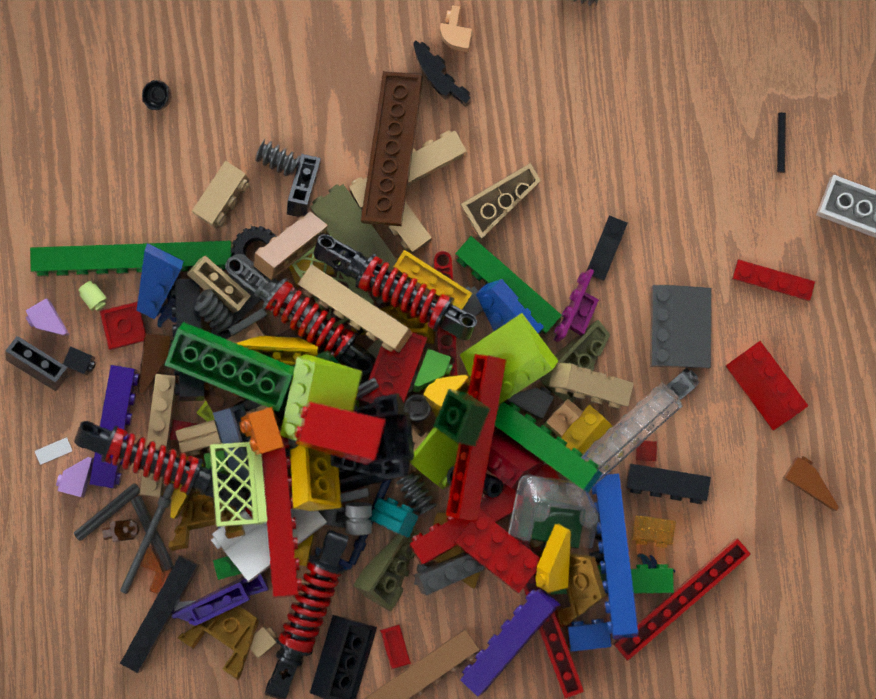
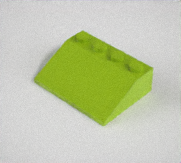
[460,313,558,405]
[280,354,362,441]
[409,427,459,490]

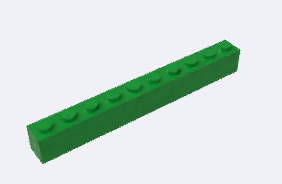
[30,241,233,277]

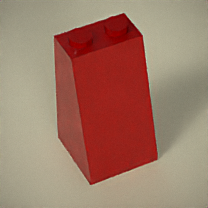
[294,402,385,464]

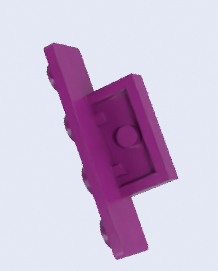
[554,269,599,342]

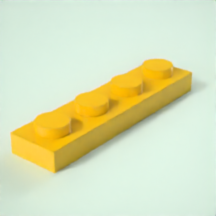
[393,250,473,310]

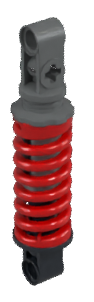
[225,254,376,375]

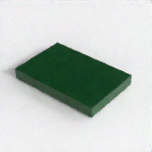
[519,496,585,549]

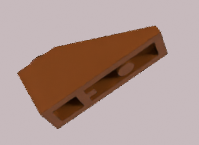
[783,456,839,511]

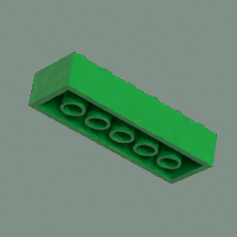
[165,322,295,412]

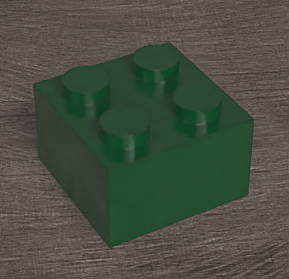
[433,389,490,446]

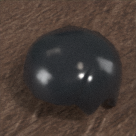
[142,80,172,110]

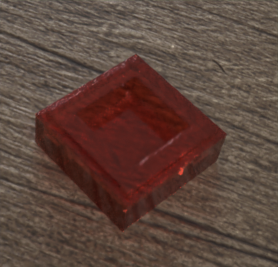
[636,440,657,462]

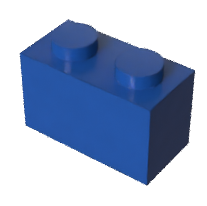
[567,618,612,652]

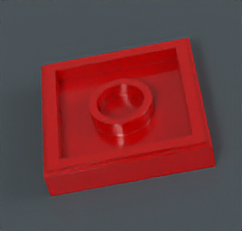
[99,301,147,350]

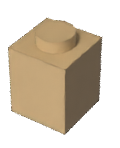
[250,626,278,658]

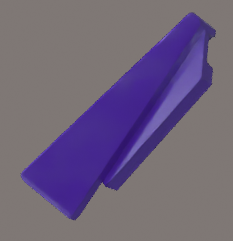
[171,571,269,626]

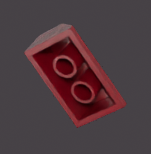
[487,429,545,495]

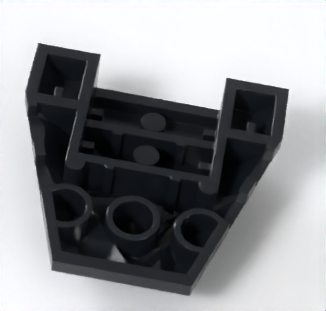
[330,394,414,479]

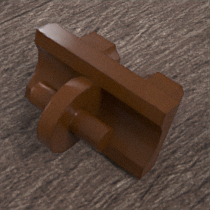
[102,519,139,542]

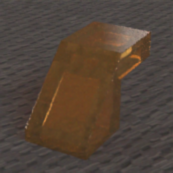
[141,547,166,594]

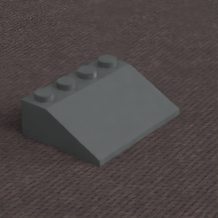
[650,285,711,368]

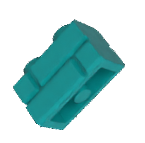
[369,497,418,538]

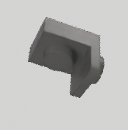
[665,368,700,402]

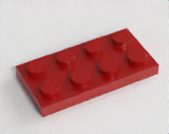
[361,333,427,404]
[454,510,540,594]

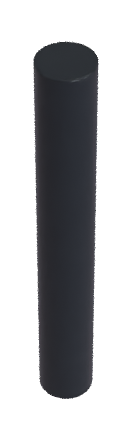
[777,112,786,173]

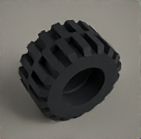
[231,226,277,277]

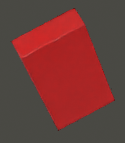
[380,624,411,670]

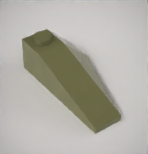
[539,320,610,402]
[353,526,420,612]

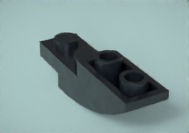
[413,40,471,107]

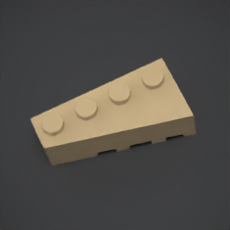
[460,163,541,239]
[549,363,634,409]

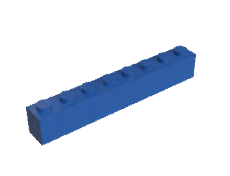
[592,473,638,639]

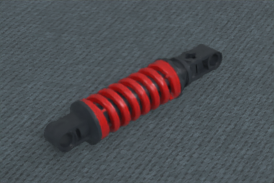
[313,235,477,340]
[74,421,250,508]
[265,530,349,699]

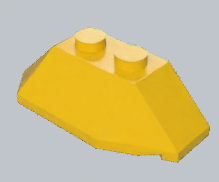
[236,336,318,366]

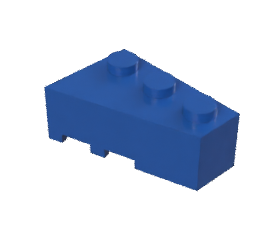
[136,243,184,319]
[476,279,544,333]

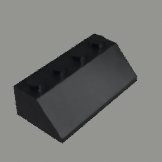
[310,615,377,699]

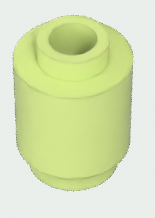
[78,281,107,311]

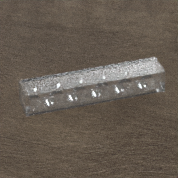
[582,383,682,486]

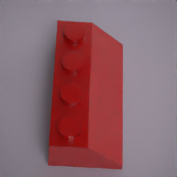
[725,340,808,431]

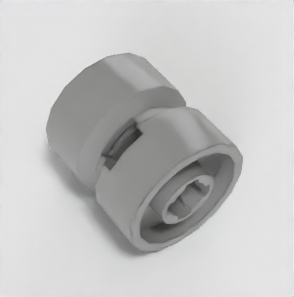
[404,394,431,422]
[345,502,372,535]

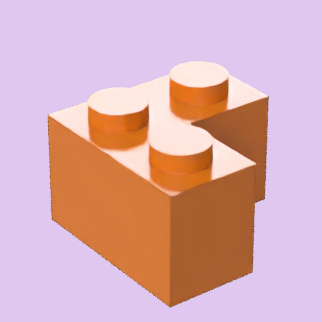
[239,407,284,455]

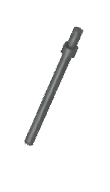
[120,482,175,594]

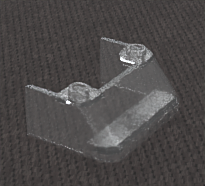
[508,475,599,549]

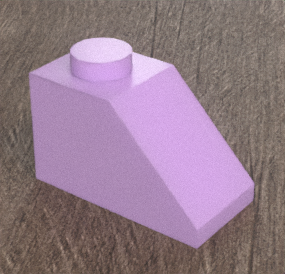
[25,298,70,336]
[56,457,94,497]

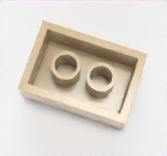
[192,160,250,229]

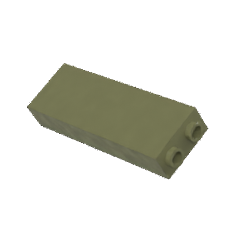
[310,184,411,307]

